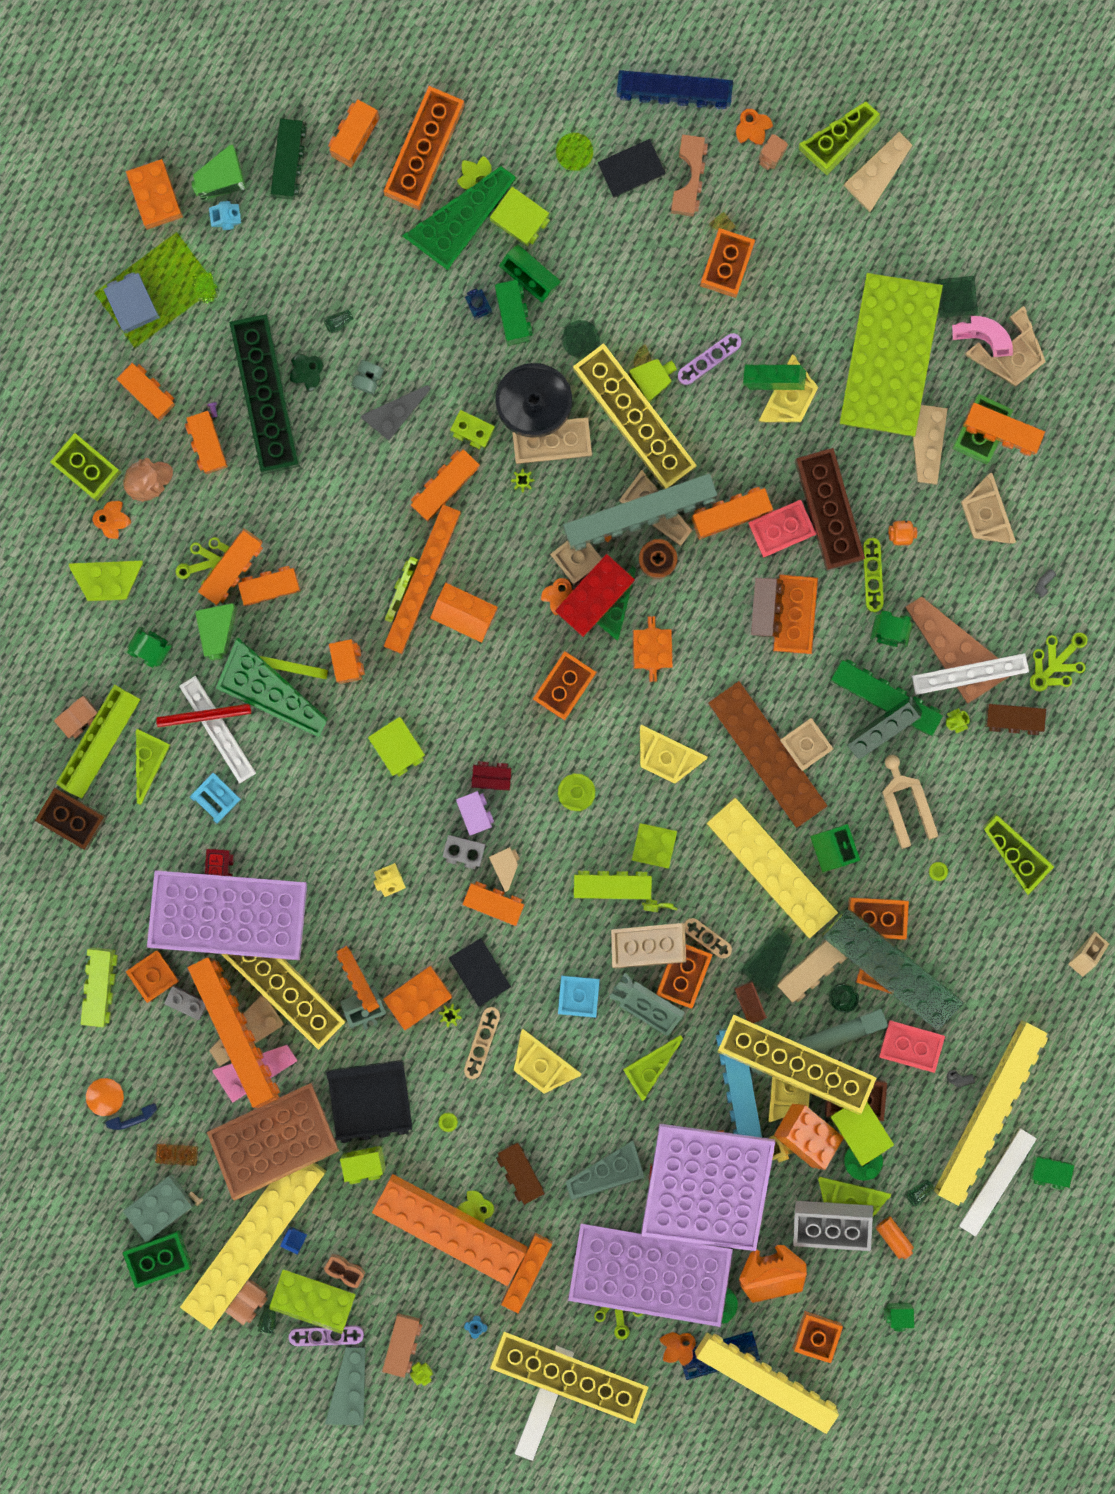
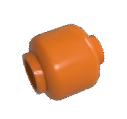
[888,520,917,546]

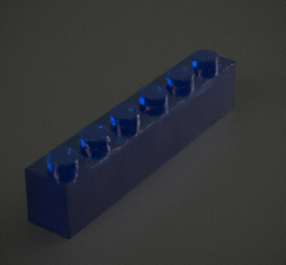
[616,70,733,109]

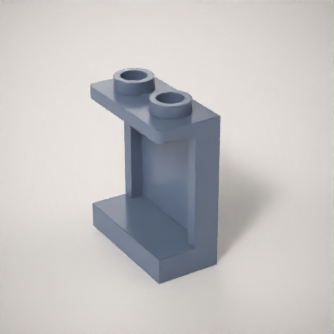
[103,273,160,333]

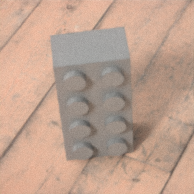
[793,1201,873,1251]

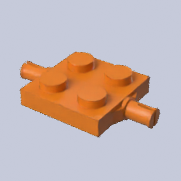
[633,616,673,682]

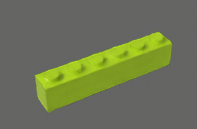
[56,684,141,799]

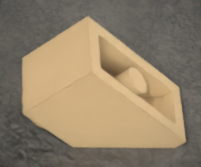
[489,847,520,892]
[1068,931,1109,977]

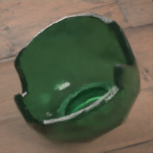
[828,983,859,1013]

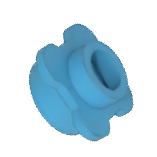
[464,1315,487,1339]

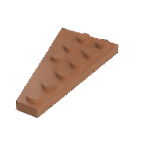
[905,597,1010,704]

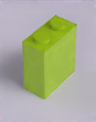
[490,187,550,247]
[368,717,426,777]

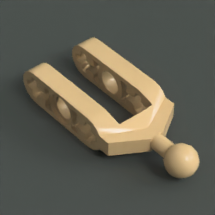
[882,755,938,849]

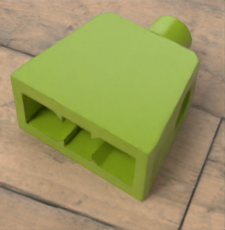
[629,359,677,403]

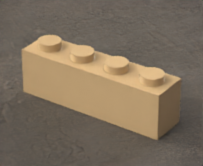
[776,934,850,1003]

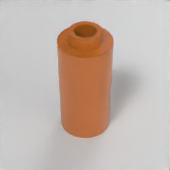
[875,1216,914,1260]

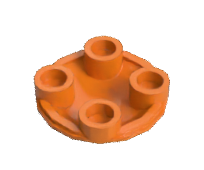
[86,1078,124,1116]

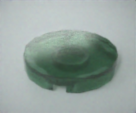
[562,320,600,359]

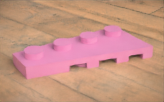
[212,1045,298,1103]

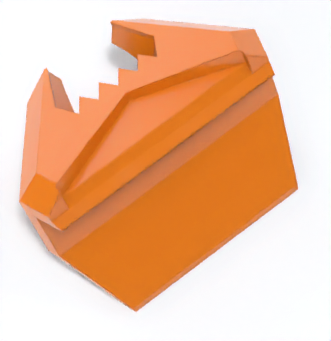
[739,1245,807,1303]

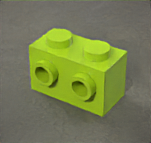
[450,410,495,450]

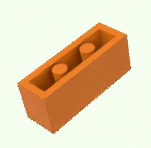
[117,363,175,421]
[185,411,228,474]
[238,566,301,606]
[462,881,525,926]

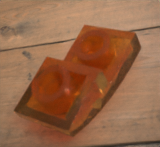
[155,1144,198,1166]

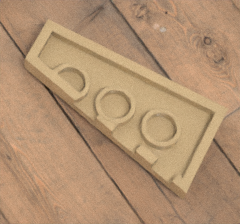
[844,132,912,212]
[913,405,948,485]
[619,470,692,547]
[209,995,285,1066]

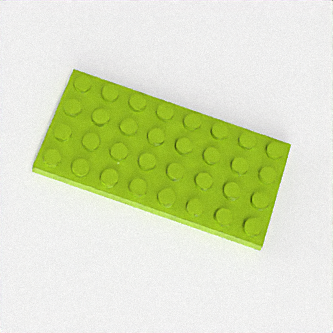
[840,273,943,437]

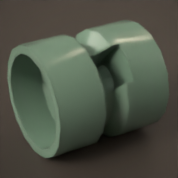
[351,360,384,395]

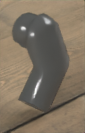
[946,1070,975,1088]

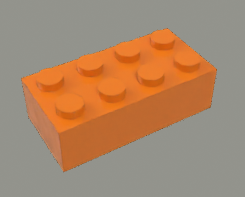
[691,487,773,540]

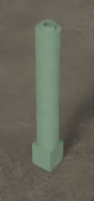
[750,1009,888,1076]

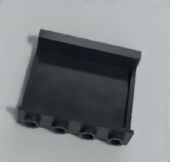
[326,1060,413,1143]

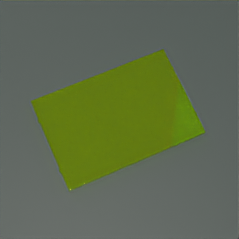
[94,232,217,348]

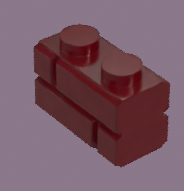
[471,761,512,791]

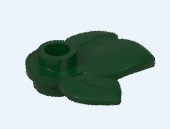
[290,354,324,392]

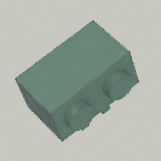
[340,987,386,1030]

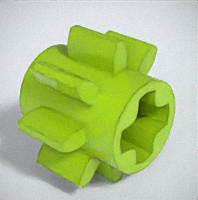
[511,468,535,493]
[946,708,970,734]
[438,1003,462,1027]
[410,1362,434,1386]

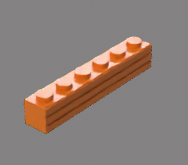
[337,946,380,1012]

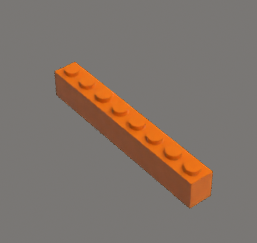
[384,504,461,654]

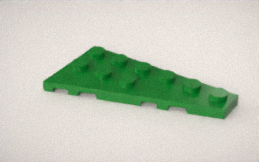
[402,166,517,271]
[216,638,328,737]

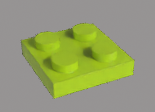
[632,823,677,869]

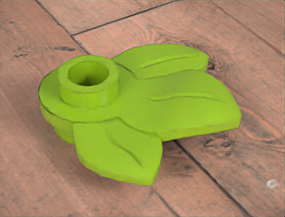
[457,156,492,190]
[642,899,677,912]
[457,1190,494,1223]

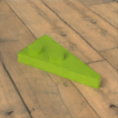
[385,556,419,623]
[135,729,171,805]
[623,1034,683,1101]

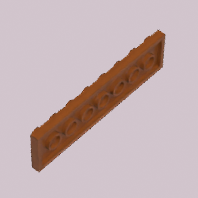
[708,681,827,828]

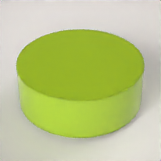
[928,862,948,881]
[438,1112,458,1132]

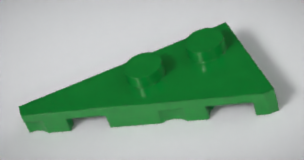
[597,566,636,641]

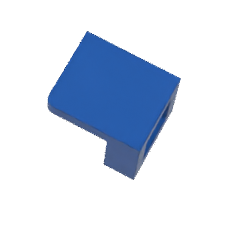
[280,1226,307,1255]

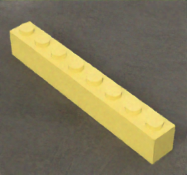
[695,1332,839,1434]

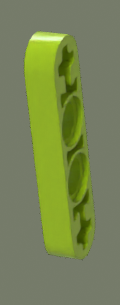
[863,538,884,613]
[259,656,329,680]

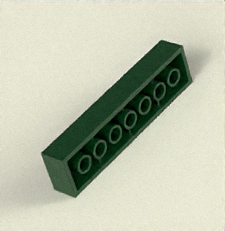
[229,314,300,474]

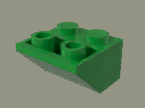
[810,824,860,872]

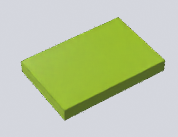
[830,1102,894,1166]

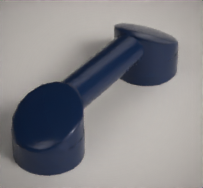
[105,1103,157,1130]

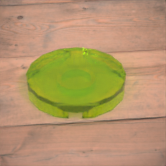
[556,133,593,171]

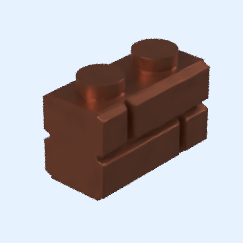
[734,981,767,1023]

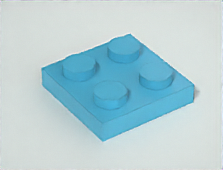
[558,975,600,1018]

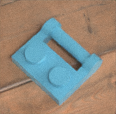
[190,773,241,824]

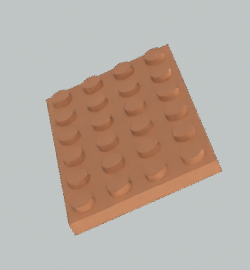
[207,1083,339,1201]

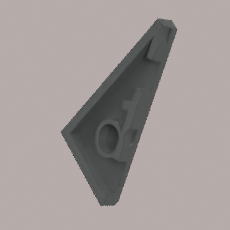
[360,385,431,440]

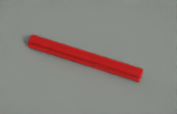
[156,704,251,727]

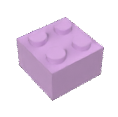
[456,791,494,835]

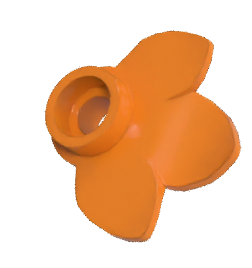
[736,109,773,145]
[92,501,131,539]
[541,578,573,615]
[660,1332,696,1366]

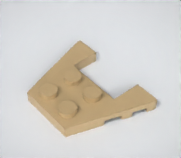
[965,306,1046,387]

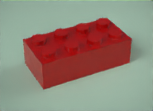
[555,554,635,638]

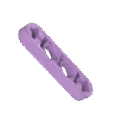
[678,333,741,385]
[289,1325,364,1346]

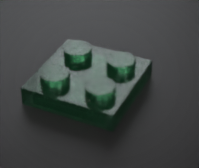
[936,276,978,318]

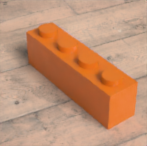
[963,403,1045,456]
[411,449,480,522]
[198,528,263,605]
[501,1233,552,1313]

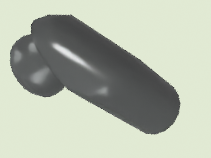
[1035,569,1056,597]

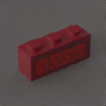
[205,849,234,877]

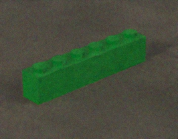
[830,659,943,736]

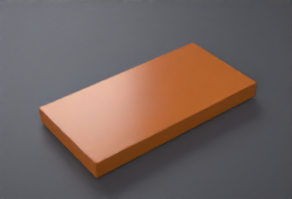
[773,575,818,654]

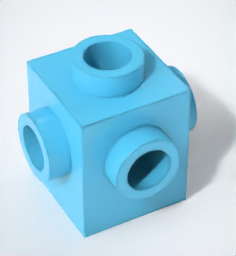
[209,201,241,230]

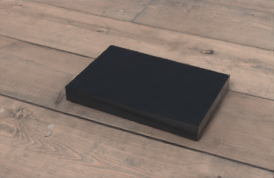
[597,139,666,198]
[449,938,511,1007]

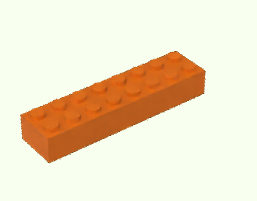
[187,957,280,1108]
[372,1174,528,1286]

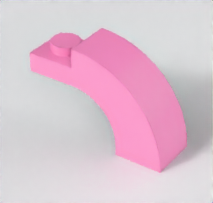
[952,316,1013,357]

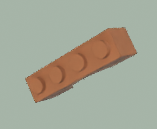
[671,134,708,217]

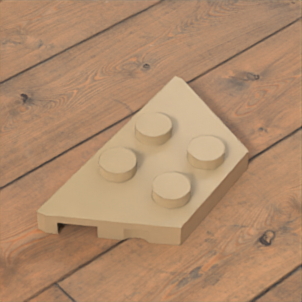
[961,473,1016,544]

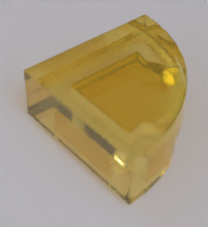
[709,212,736,231]
[633,344,652,368]

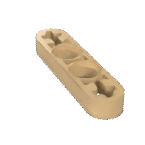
[464,1007,500,1079]

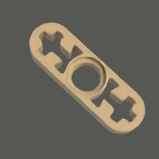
[684,918,732,958]

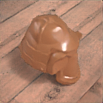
[123,458,173,502]

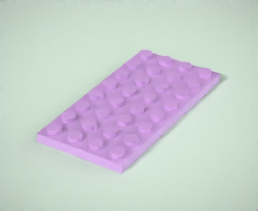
[147,871,307,960]
[568,1224,733,1327]

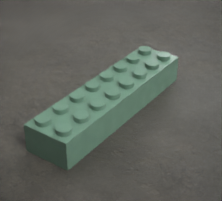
[563,473,717,551]

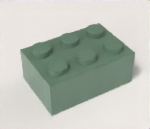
[123,1174,194,1242]

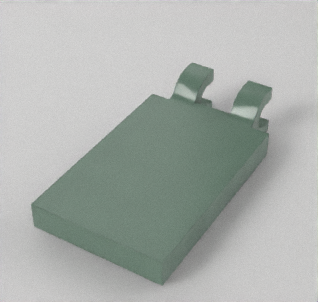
[609,973,685,1036]

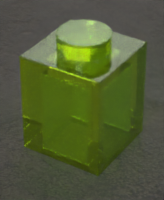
[192,272,218,303]

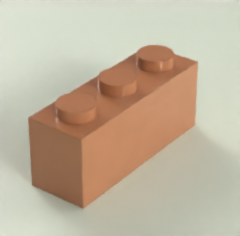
[382,1313,422,1378]

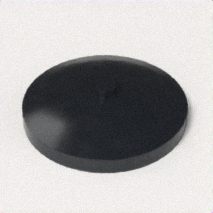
[495,363,572,438]

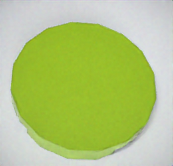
[558,773,596,811]

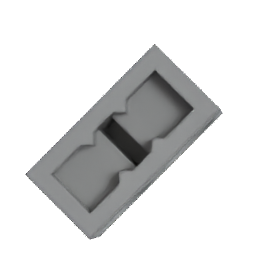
[443,835,486,869]
[164,985,206,1020]

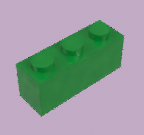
[499,244,561,303]
[743,365,806,390]

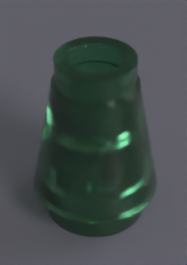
[324,309,353,334]
[905,1179,934,1207]
[257,1305,276,1334]

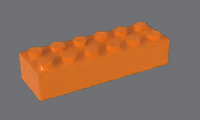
[383,86,465,211]

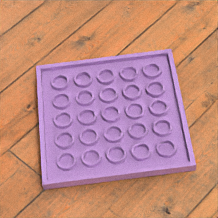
[641,1124,775,1251]

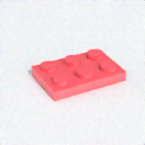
[748,500,816,558]
[879,1020,945,1073]

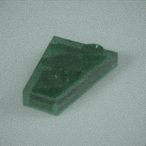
[740,927,793,995]

